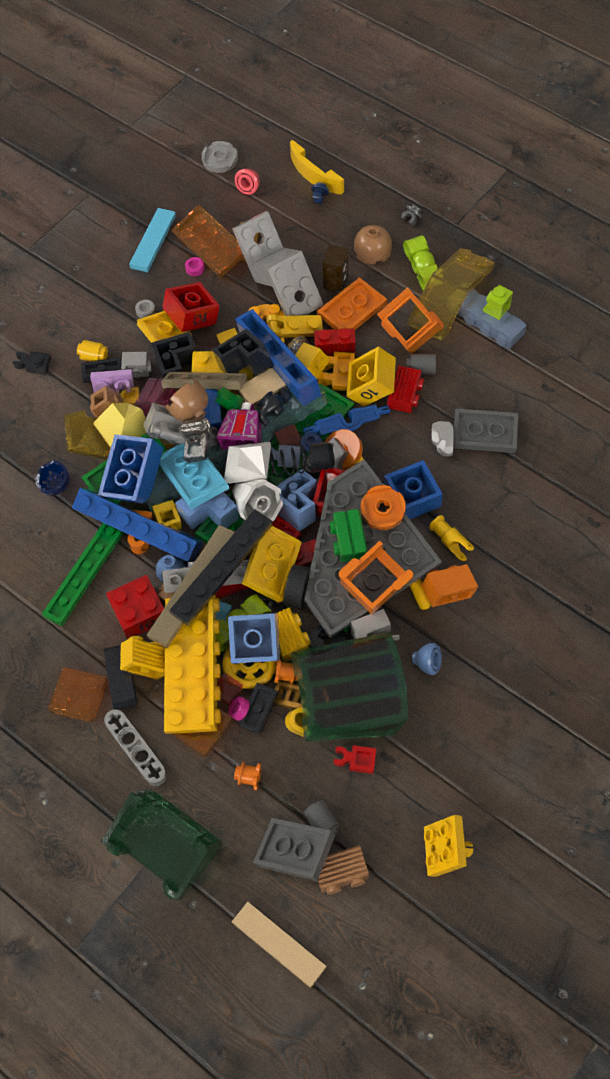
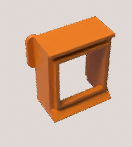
[377,287,444,354]
[339,541,413,615]

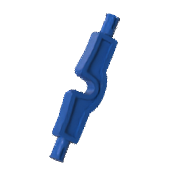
[303,405,390,436]

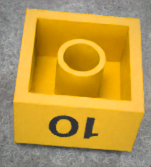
[347,347,396,407]

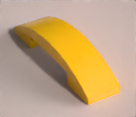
[290,140,344,194]

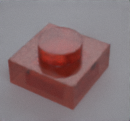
[274,424,301,446]
[217,673,243,706]

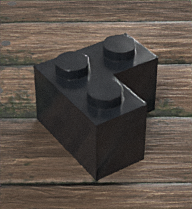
[212,329,273,376]
[151,332,196,380]

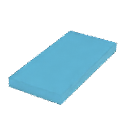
[159,439,229,510]

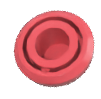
[235,169,260,195]

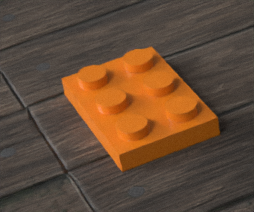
[317,277,387,330]

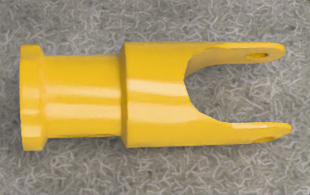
[428,515,474,561]

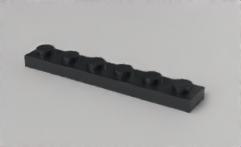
[169,509,273,626]

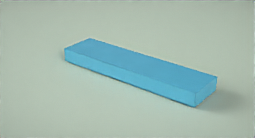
[129,208,176,273]

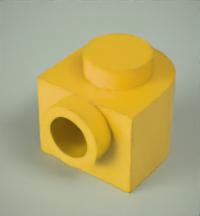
[285,708,316,737]

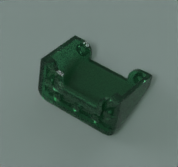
[101,789,222,901]

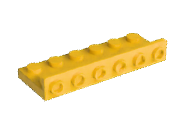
[164,595,221,734]

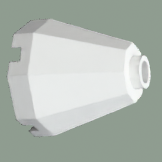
[232,479,283,521]

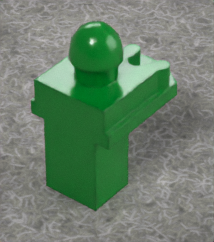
[215,387,244,420]

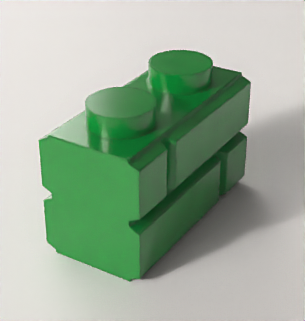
[329,509,368,562]

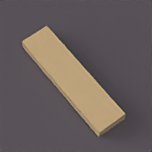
[232,902,327,988]

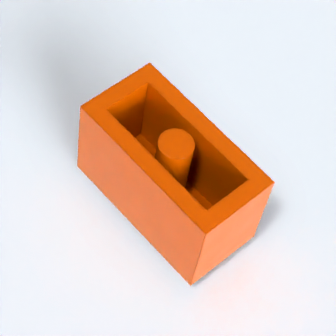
[421,564,478,607]

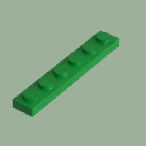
[42,523,125,626]

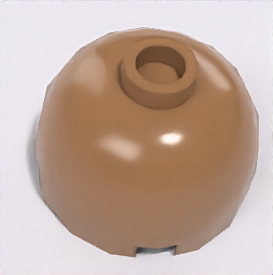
[354,225,392,264]
[166,380,209,422]

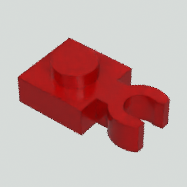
[334,745,377,774]

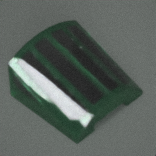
[291,632,408,742]

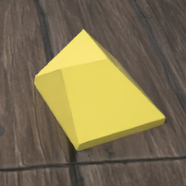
[94,403,146,448]

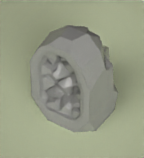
[431,421,453,456]

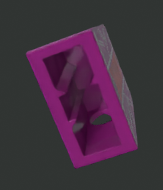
[217,402,262,450]

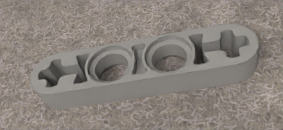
[104,709,167,786]

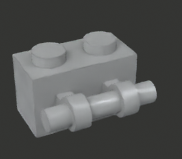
[143,402,195,445]

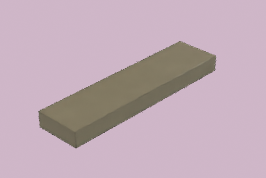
[161,372,247,390]

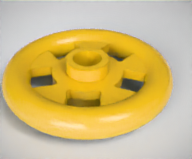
[222,646,277,689]

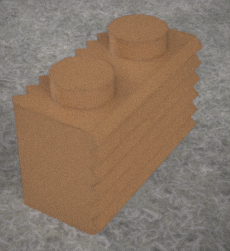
[318,845,369,895]

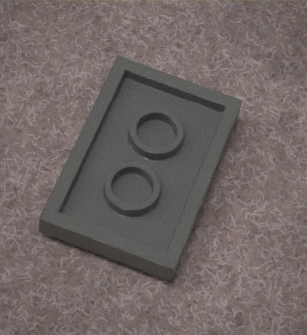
[453,409,518,453]
[253,818,335,881]

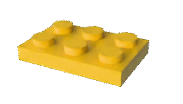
[241,526,302,603]

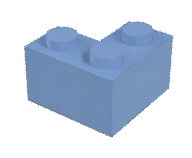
[276,469,317,532]
[176,492,240,530]

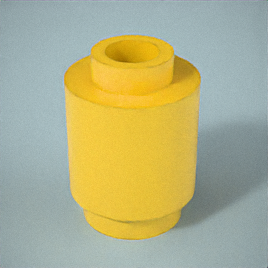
[77,340,108,362]

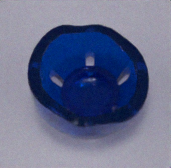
[36,460,70,495]

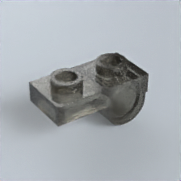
[181,417,211,463]

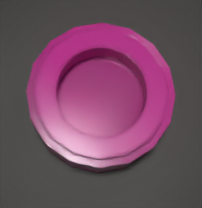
[185,257,205,276]
[229,696,249,721]

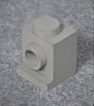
[121,352,153,378]

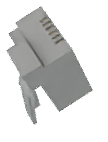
[351,609,400,648]

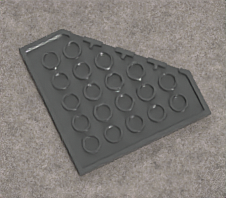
[304,459,442,638]

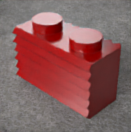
[314,328,356,357]
[387,365,424,413]

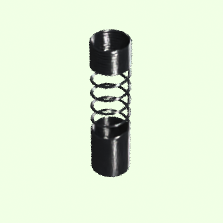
[224,441,335,485]

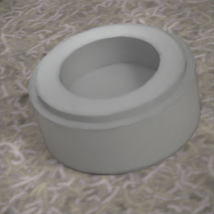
[135,300,156,319]

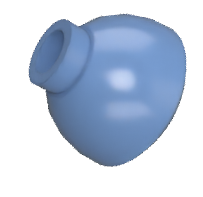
[156,554,186,582]
[412,643,442,675]

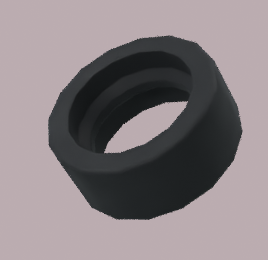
[284,564,311,609]

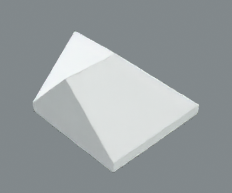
[224,442,271,483]

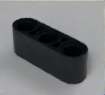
[104,645,138,710]

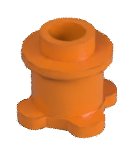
[274,659,300,684]
[234,762,262,790]

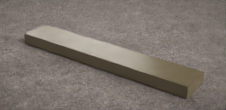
[147,525,235,648]

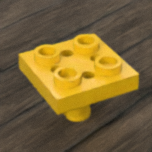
[424,815,473,877]

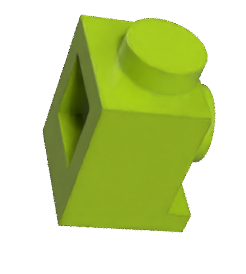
[483,285,513,320]

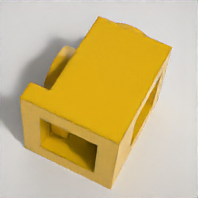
[152,500,182,530]

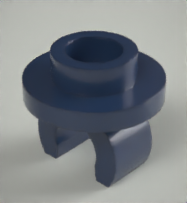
[311,182,329,204]
[300,433,322,453]

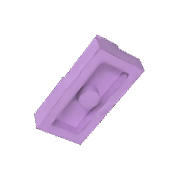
[91,369,135,393]

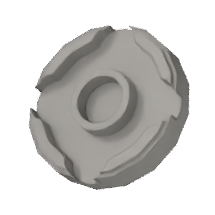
[202,141,238,173]

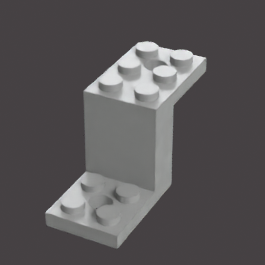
[232,211,324,316]

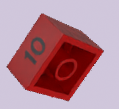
[162,282,220,332]
[106,574,164,640]

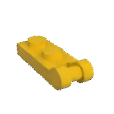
[266,314,323,338]

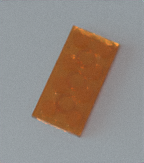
[171,205,244,279]

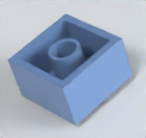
[228,613,280,663]

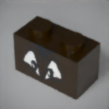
[323,245,348,292]

